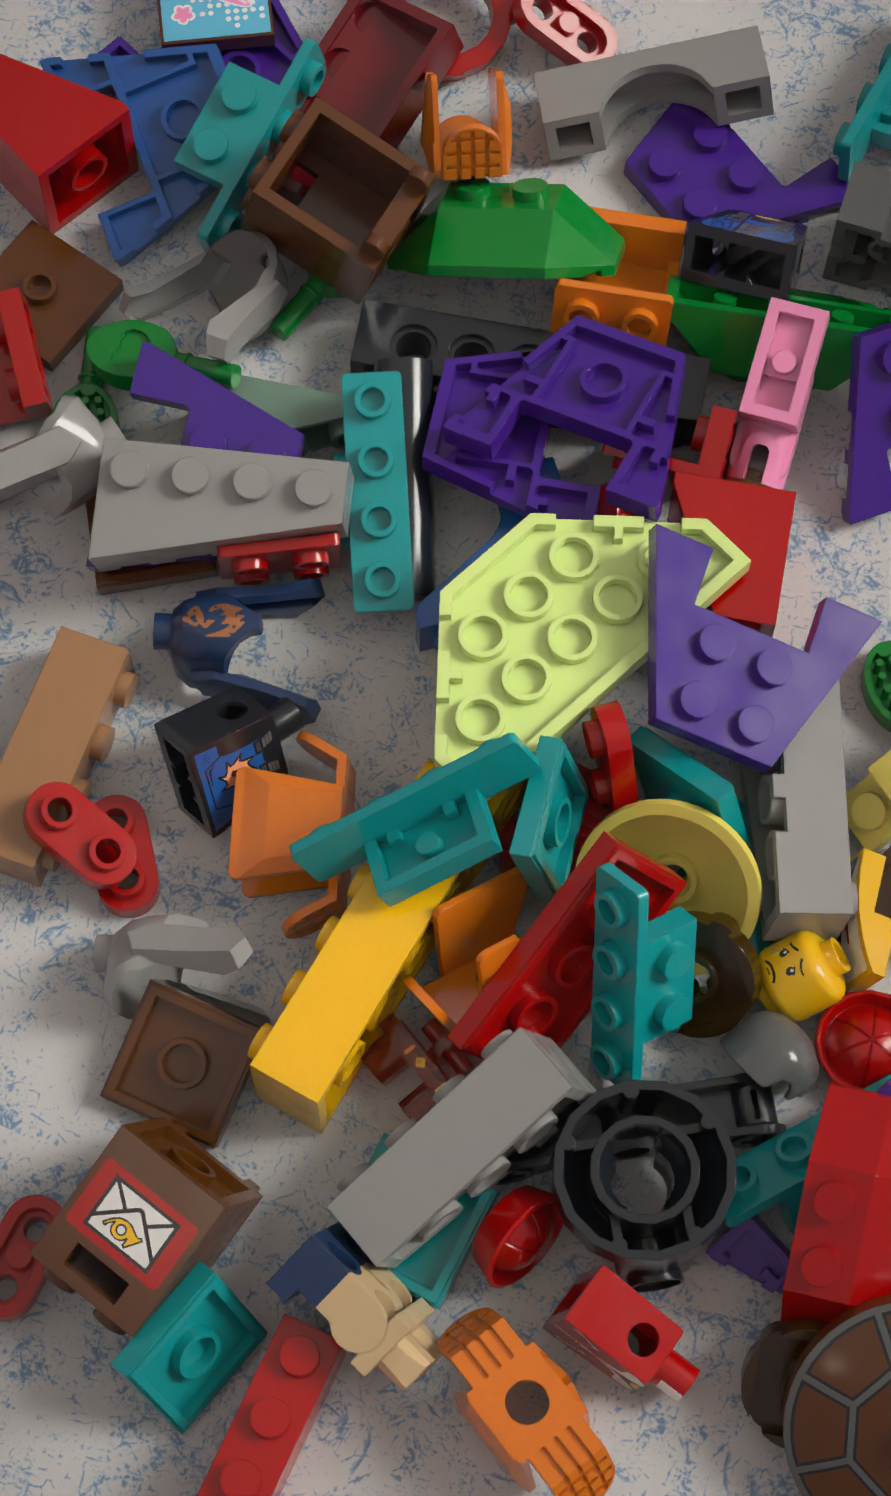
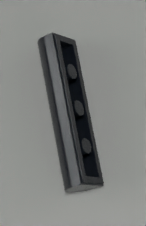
[374,357,435,601]

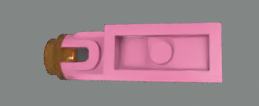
[724,297,830,490]

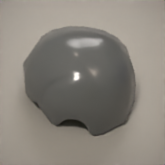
[719,1011,820,1100]

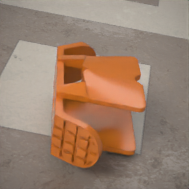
[420,68,512,181]
[228,731,356,939]
[402,867,528,1032]
[437,1307,615,1496]

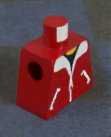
[542,1265,700,1402]

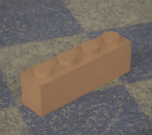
[0,626,139,887]

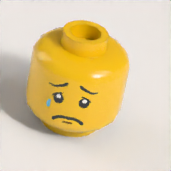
[758,931,851,1022]

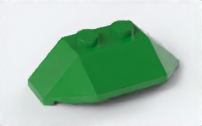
[387,177,626,279]
[666,274,891,391]

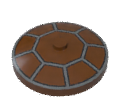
[782,1294,891,1496]

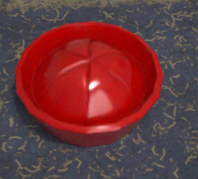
[814,990,891,1089]
[471,1185,564,1289]

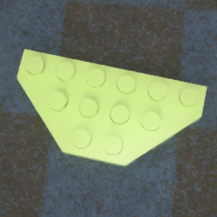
[434,513,751,802]

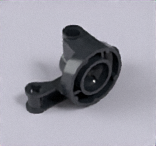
[494,1073,786,1293]

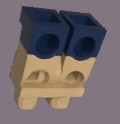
[266,1222,442,1392]

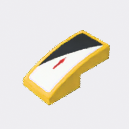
[836,848,891,992]

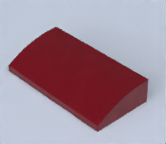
[272,0,464,206]

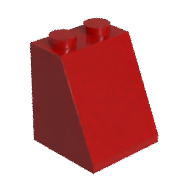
[0,54,139,234]
[667,472,797,637]

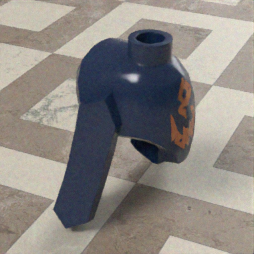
[153,579,325,725]

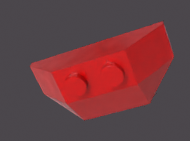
[780,1082,891,1322]

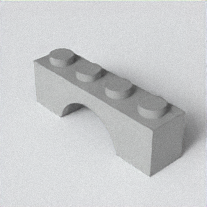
[533,25,774,161]

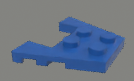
[40,44,226,267]

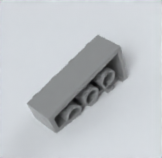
[88,438,354,572]
[739,679,858,941]
[327,1027,597,1268]

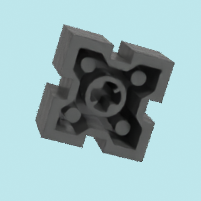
[822,161,891,297]

